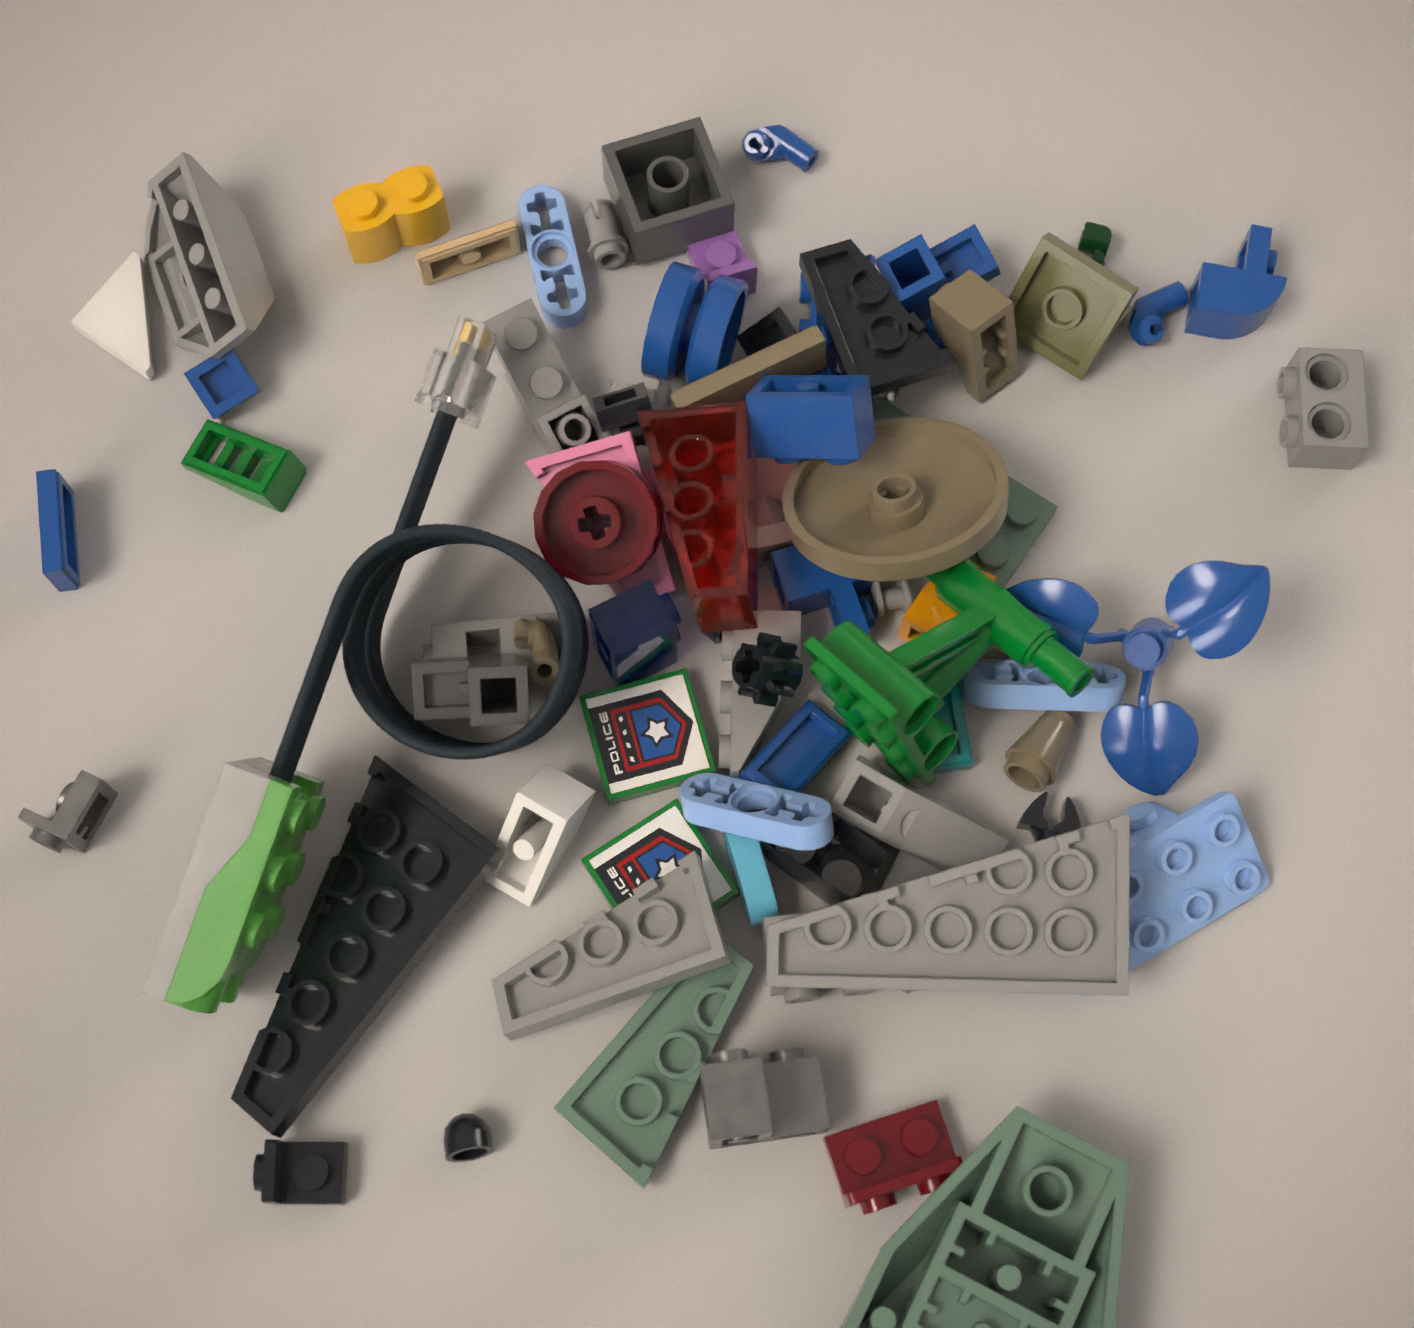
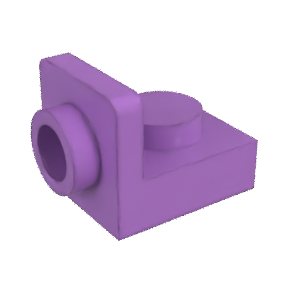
[687,230,758,297]

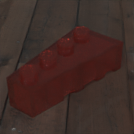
[637,401,758,633]

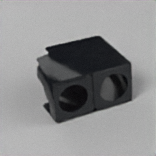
[760,812,887,905]

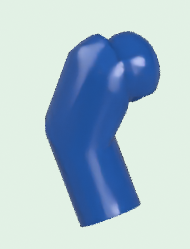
[742,125,820,172]
[1128,281,1188,346]

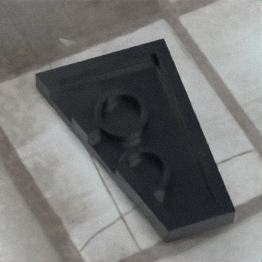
[799,239,957,396]

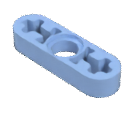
[519,185,588,329]
[961,659,1126,712]
[679,773,834,851]

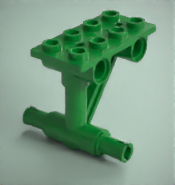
[803,559,1095,788]

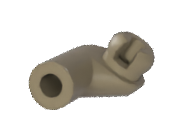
[514,617,561,685]

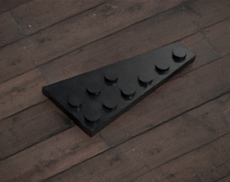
[230,755,505,1138]

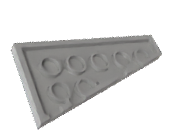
[765,814,1130,996]

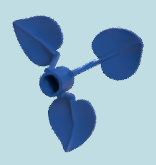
[1006,560,1270,796]

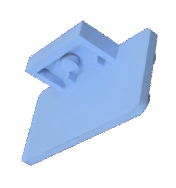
[1081,791,1269,995]

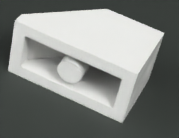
[485,763,595,907]

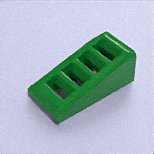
[180,419,306,512]

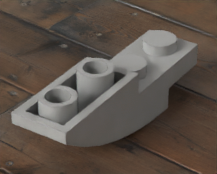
[481,298,607,454]

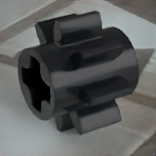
[732,632,803,707]

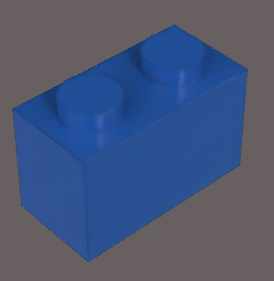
[745,375,876,465]

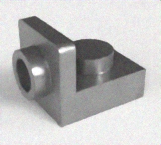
[18,769,118,853]

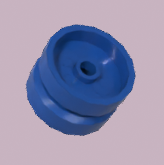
[641,261,748,385]

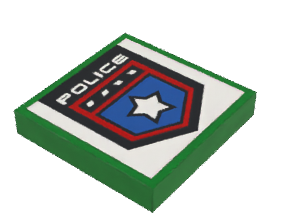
[579,668,717,805]
[581,798,740,911]

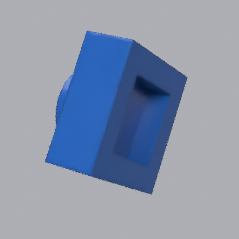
[183,348,261,420]

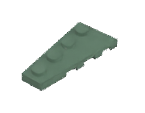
[554,941,754,1189]

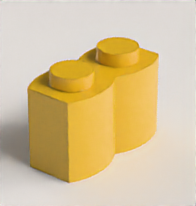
[332,165,451,264]

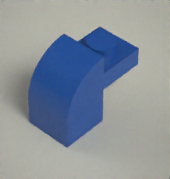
[874,224,1001,320]
[1184,224,1287,339]
[769,545,875,636]

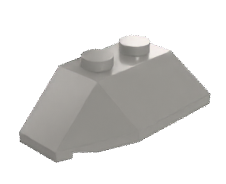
[145,152,276,360]

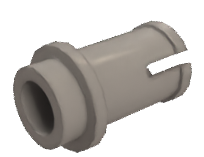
[582,199,629,270]

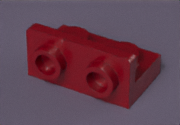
[823,1100,963,1215]

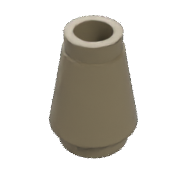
[1004,710,1076,792]

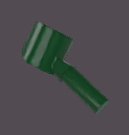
[1077,222,1112,266]

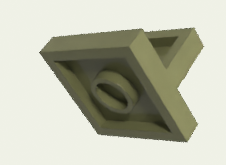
[1008,232,1139,380]

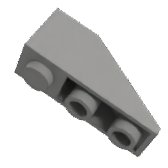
[718,609,801,778]
[830,754,1008,871]

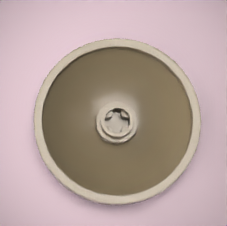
[782,417,1009,581]

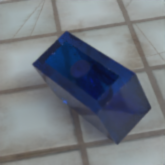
[588,579,682,686]

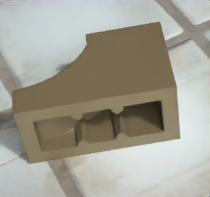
[929,269,1020,403]

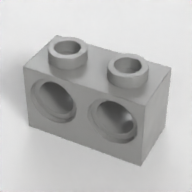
[1277,347,1369,470]

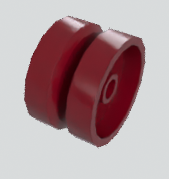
[533,460,665,585]

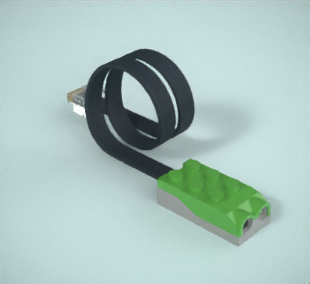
[142,315,589,1013]

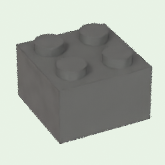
[601,117,735,265]

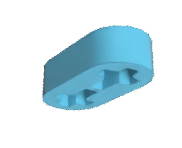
[722,831,779,926]

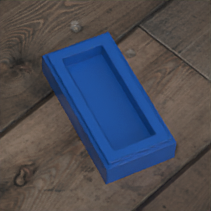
[36,469,80,592]
[738,699,852,793]

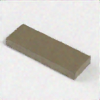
[670,325,827,435]

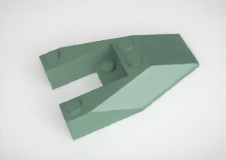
[840,1106,1130,1328]

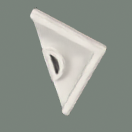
[71,251,155,380]

